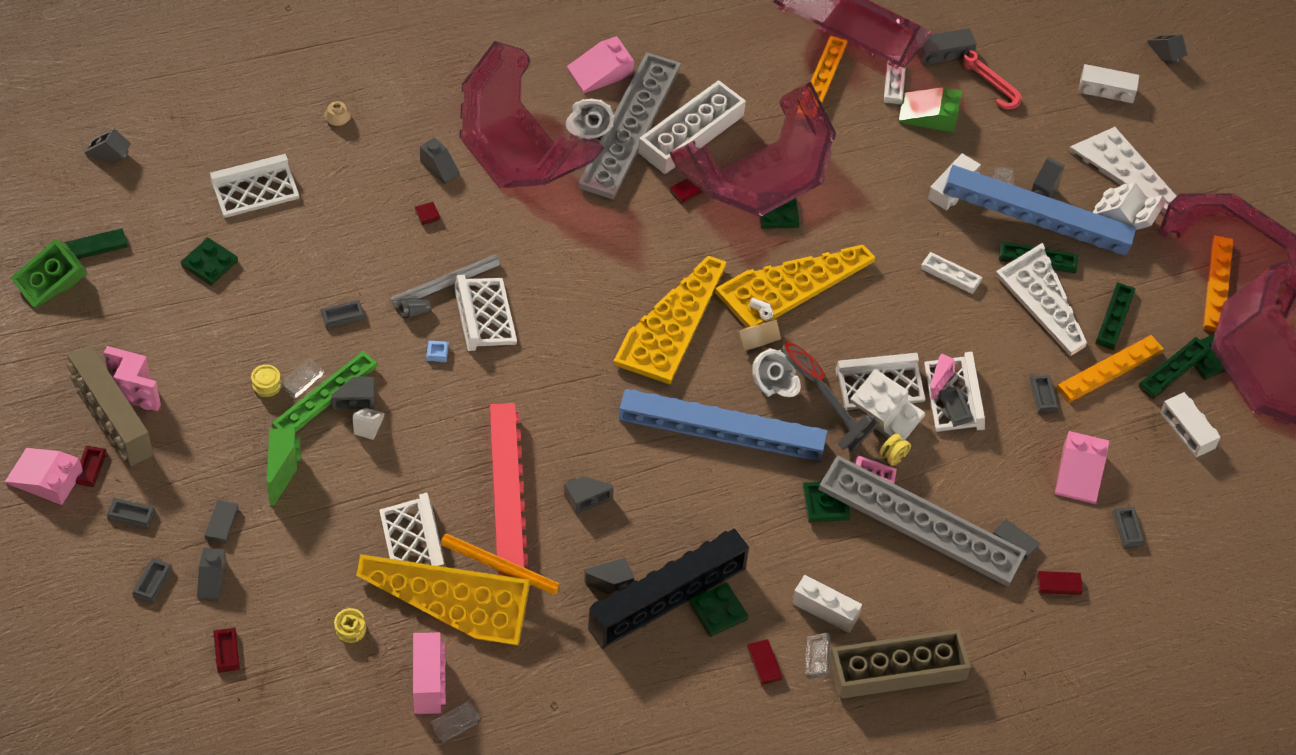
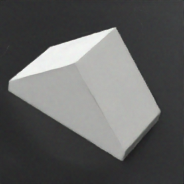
[353,408,385,440]

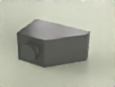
[1147,34,1187,63]
[84,128,131,162]
[420,137,460,184]
[1031,157,1065,198]
[332,376,375,409]
[564,476,614,515]
[197,548,227,600]
[584,557,634,594]

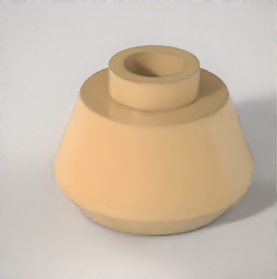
[325,101,351,126]

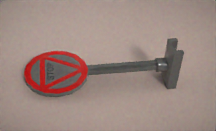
[782,342,880,452]

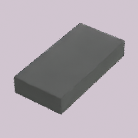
[320,300,365,329]
[1029,375,1059,414]
[939,386,973,427]
[107,498,156,529]
[205,500,239,543]
[1112,507,1145,548]
[993,519,1040,560]
[132,558,172,604]

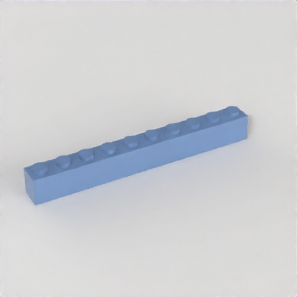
[943,164,1136,256]
[619,389,827,462]

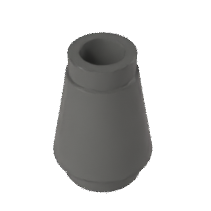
[399,299,431,318]

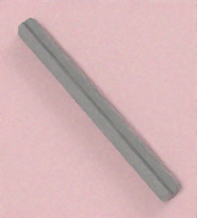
[391,255,500,308]

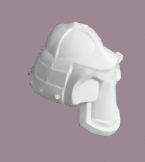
[566,98,614,140]
[752,348,801,397]

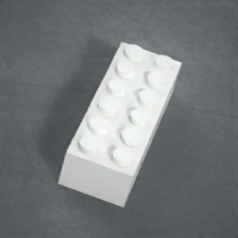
[638,80,746,174]

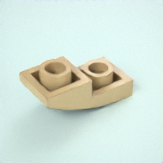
[737,320,781,351]

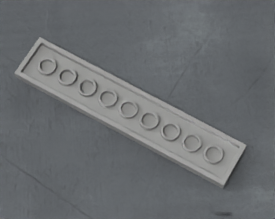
[578,52,681,200]
[818,455,1027,587]

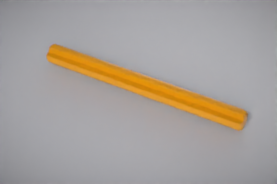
[441,534,560,595]

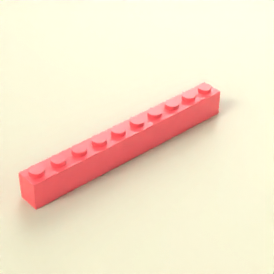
[490,403,528,577]

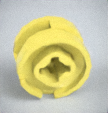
[251,365,281,397]
[879,433,911,466]
[334,608,366,643]

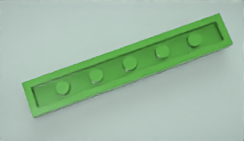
[272,351,377,432]

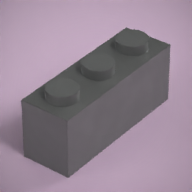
[915,28,977,65]

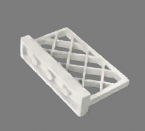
[210,154,299,218]
[454,275,517,351]
[924,352,985,432]
[835,353,925,410]
[380,493,446,567]

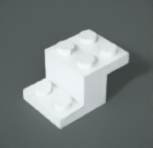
[1093,182,1167,230]
[850,369,925,441]

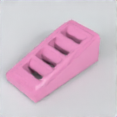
[930,354,955,400]
[853,455,897,484]

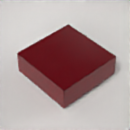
[415,201,440,225]

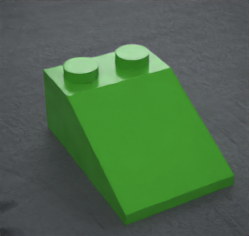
[898,87,962,133]
[11,239,88,308]
[267,428,302,505]

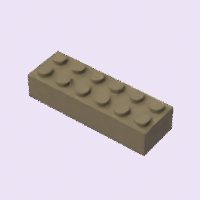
[67,344,153,467]
[829,629,971,699]

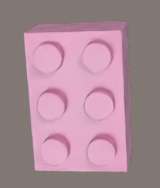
[413,632,446,714]

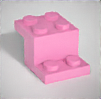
[104,346,161,411]

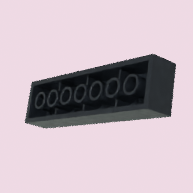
[588,528,749,649]

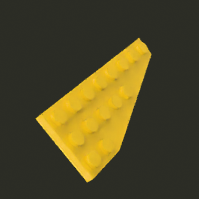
[715,245,875,328]
[614,256,727,385]
[356,554,530,646]

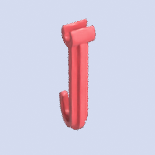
[962,50,1022,110]

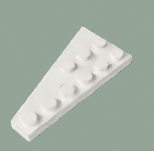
[1069,127,1183,215]
[996,243,1087,356]

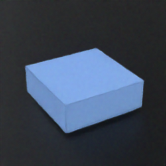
[426,340,449,362]

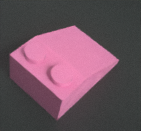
[567,36,634,94]
[1055,431,1109,504]
[5,448,83,505]

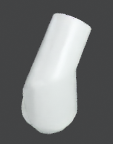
[749,298,773,321]

